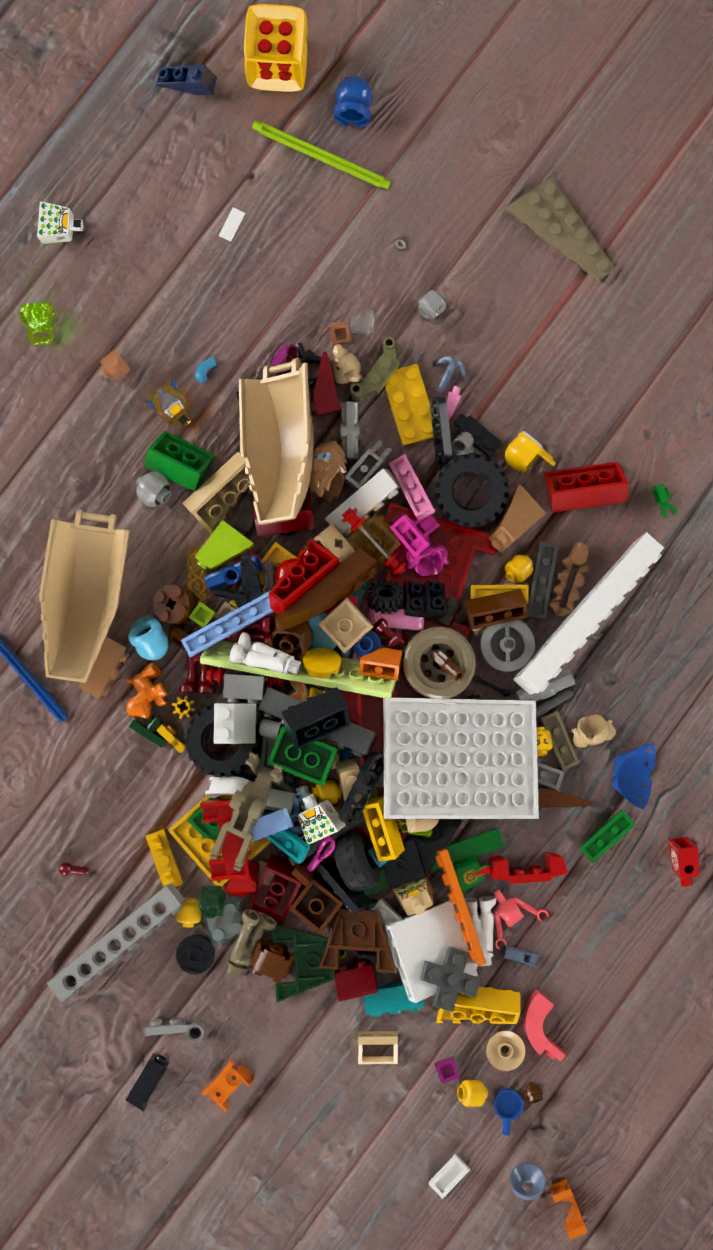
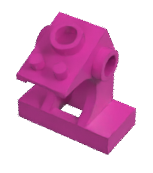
[390,514,440,557]

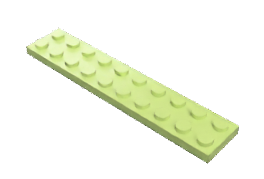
[200,640,397,698]

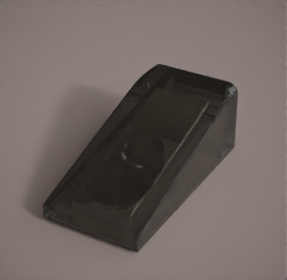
[232,492,255,534]

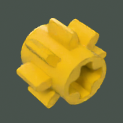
[172,695,196,719]

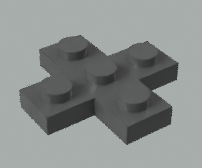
[420,947,481,1012]

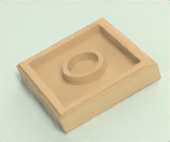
[318,598,373,653]

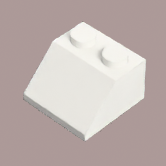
[214,703,256,744]

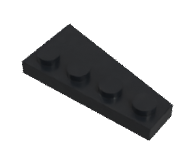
[307,850,378,914]

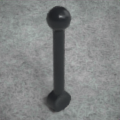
[473,675,510,697]

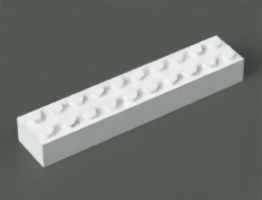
[513,532,664,695]

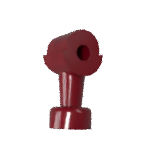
[372,617,409,650]

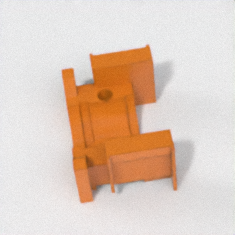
[202,1057,255,1115]
[549,1178,588,1240]

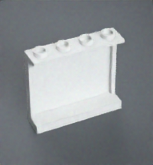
[384,899,478,1003]

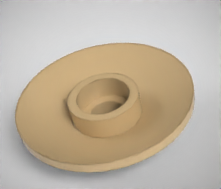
[486,1030,525,1071]

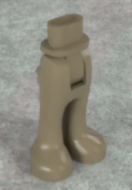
[226,909,277,977]

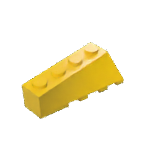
[436,987,520,1024]

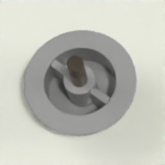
[480,620,535,672]

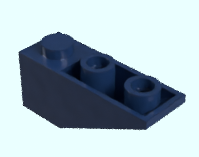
[156,65,217,95]

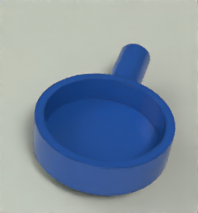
[493,1088,523,1136]

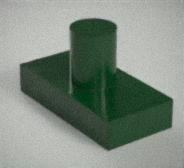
[129,715,168,748]

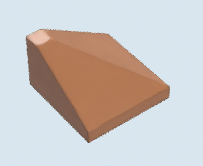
[329,322,351,345]

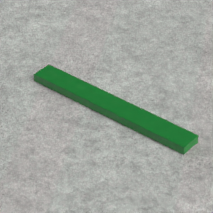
[364,828,504,896]

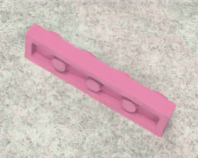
[389,454,436,521]

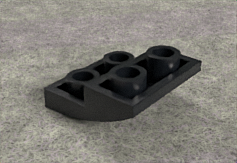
[403,580,446,618]

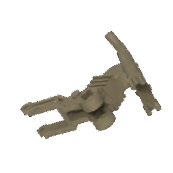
[210,752,295,872]

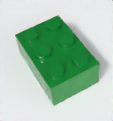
[267,726,339,786]

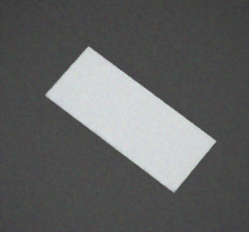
[219,207,245,242]

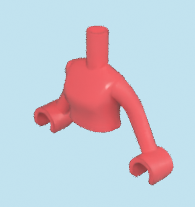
[493,889,549,950]

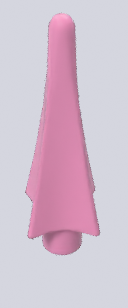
[447,386,461,420]

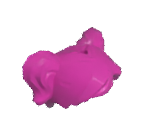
[404,545,449,576]

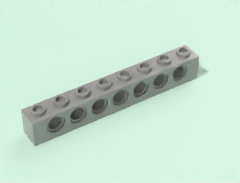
[47,882,185,1002]

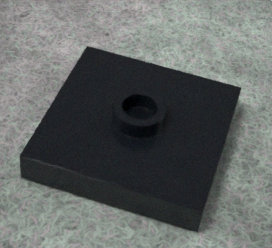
[382,838,427,888]

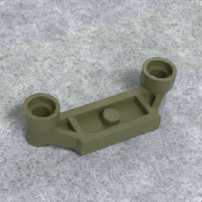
[350,337,400,402]

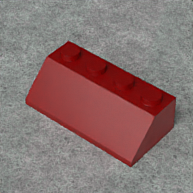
[544,462,628,512]

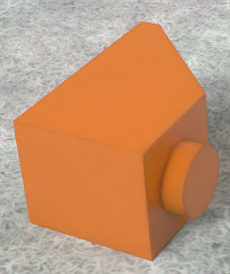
[359,648,403,681]

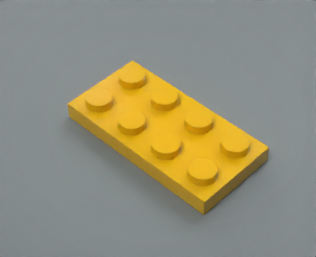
[384,363,433,447]

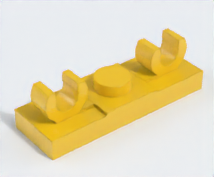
[145,829,184,887]

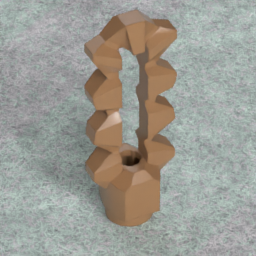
[548,542,590,617]

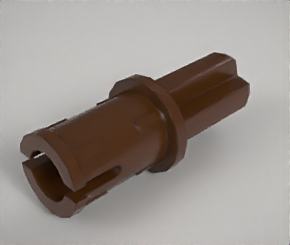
[431,649,464,681]

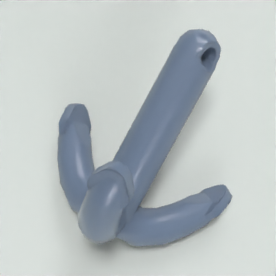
[435,356,466,393]

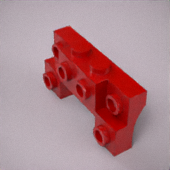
[200,799,251,881]

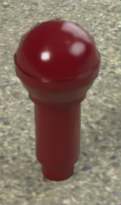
[59,862,89,876]

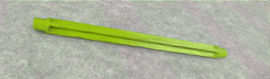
[252,120,391,190]

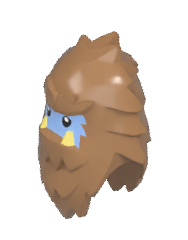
[309,441,347,503]

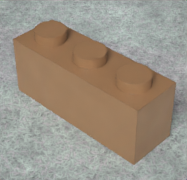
[78,637,130,699]

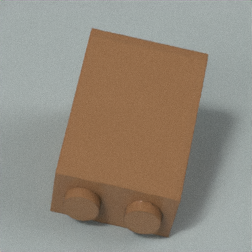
[489,484,546,553]

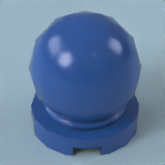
[333,76,373,128]

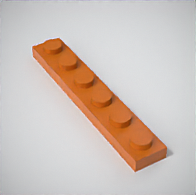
[435,848,486,966]

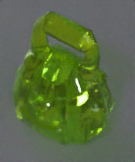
[18,302,55,346]

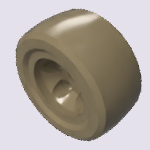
[402,626,476,699]

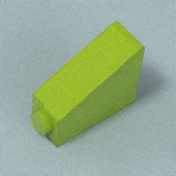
[195,520,255,570]

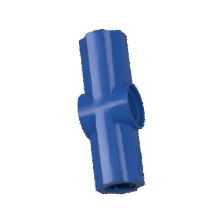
[204,555,263,591]

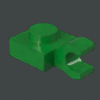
[651,484,677,518]

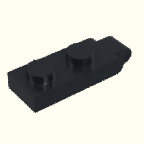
[454,414,503,458]

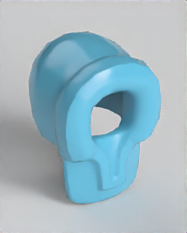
[128,615,169,661]

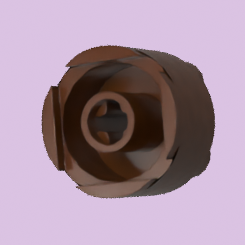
[153,585,198,624]
[268,621,314,661]
[250,939,295,983]

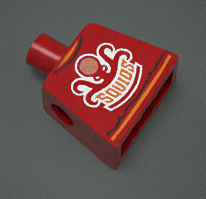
[668,837,699,887]

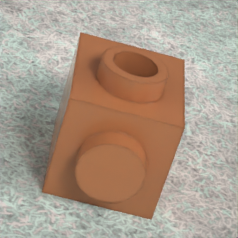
[100,350,131,382]

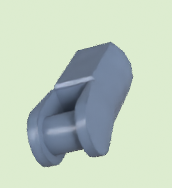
[503,945,540,967]

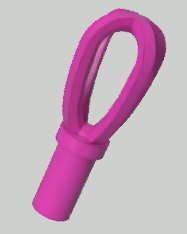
[306,836,336,872]

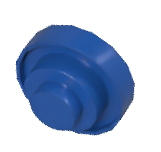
[352,630,381,657]

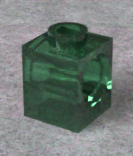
[198,886,226,918]

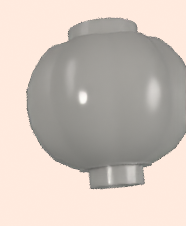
[136,471,171,507]

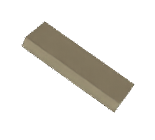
[539,710,580,771]

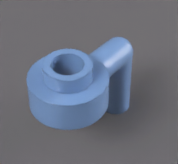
[288,793,303,834]

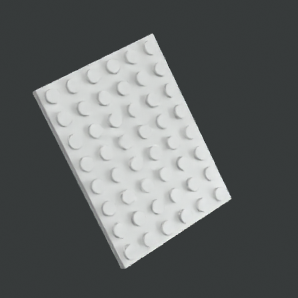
[383,698,539,819]

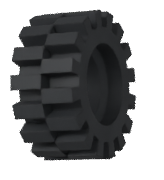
[368,579,404,614]

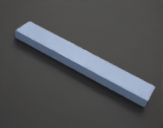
[181,591,274,657]

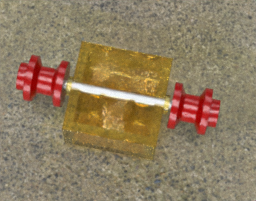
[341,507,407,576]

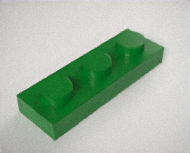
[579,809,636,863]

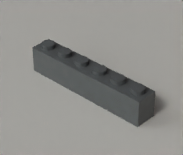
[258,687,378,758]

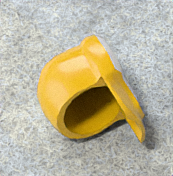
[505,431,556,474]

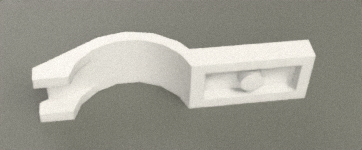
[205,776,295,814]

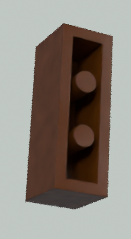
[464,589,528,630]

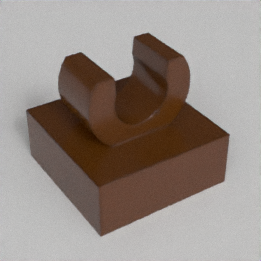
[168,624,193,650]

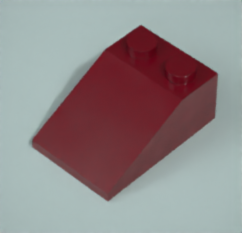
[310,351,340,417]
[247,854,302,925]

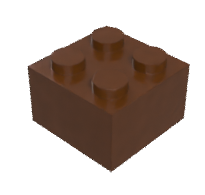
[289,875,344,934]

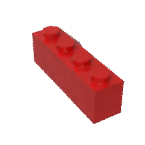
[269,538,339,615]

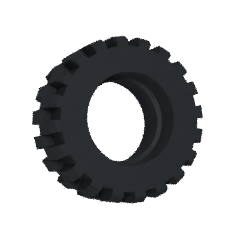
[435,453,509,527]
[185,703,261,777]

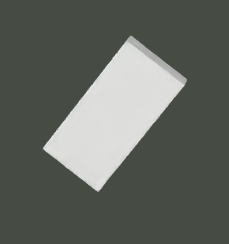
[428,1154,470,1199]

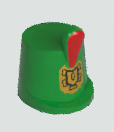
[453,857,492,894]

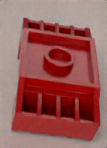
[489,852,568,884]

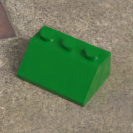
[144,431,215,492]

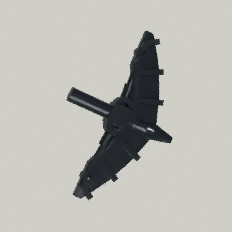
[215,551,264,632]

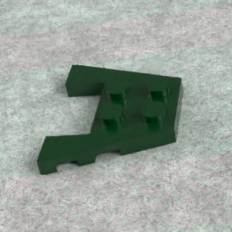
[272,924,334,1002]

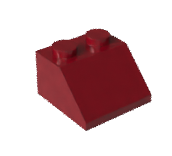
[334,959,378,1002]

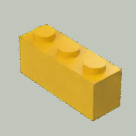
[363,795,405,862]

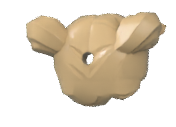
[330,344,364,384]
[571,714,616,748]

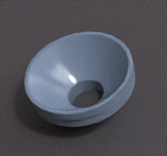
[509,1163,546,1200]

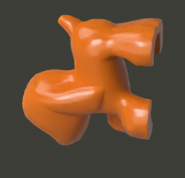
[126,663,168,719]

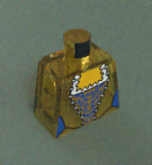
[145,379,191,428]

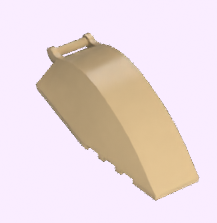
[239,358,314,525]
[39,509,130,683]

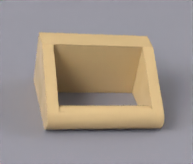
[358,1031,398,1064]

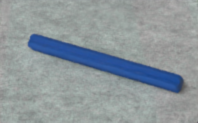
[0,636,68,722]

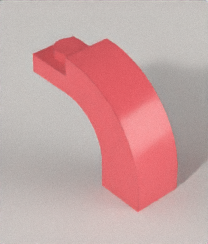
[523,989,566,1061]

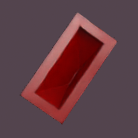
[224,860,260,897]

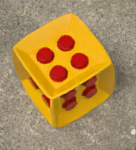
[244,4,308,92]

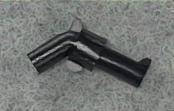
[295,343,329,364]
[355,950,377,964]

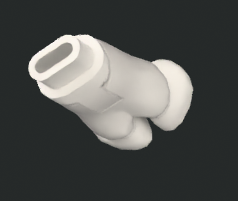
[230,632,302,674]
[464,896,496,966]

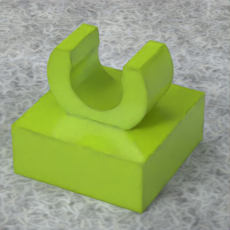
[189,602,216,627]

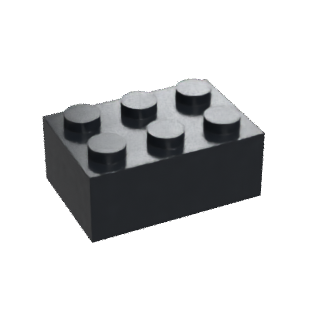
[281,687,350,750]

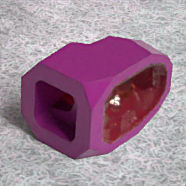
[271,344,298,375]

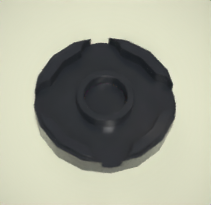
[176,934,215,975]

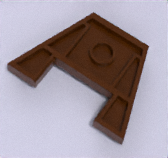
[319,909,397,973]

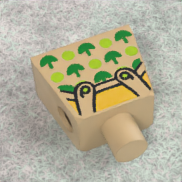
[392,876,433,916]

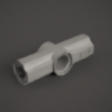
[340,402,360,461]
[515,669,575,701]

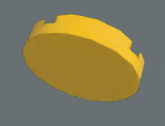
[302,647,341,678]

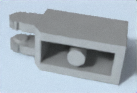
[344,440,392,491]

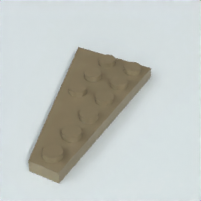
[505,177,615,281]

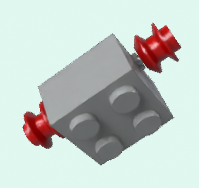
[206,666,285,704]

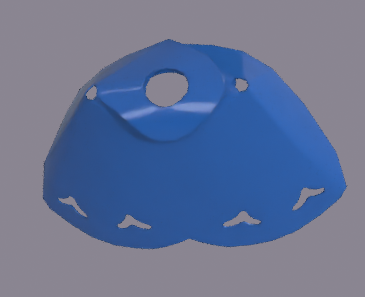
[611,743,656,809]

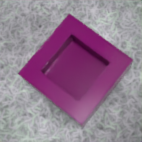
[435,1056,460,1084]

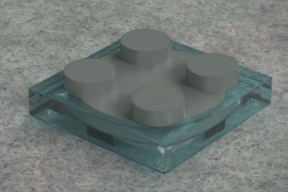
[202,896,243,947]

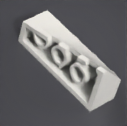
[325,469,400,537]

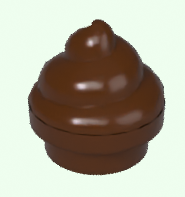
[524,1081,544,1104]

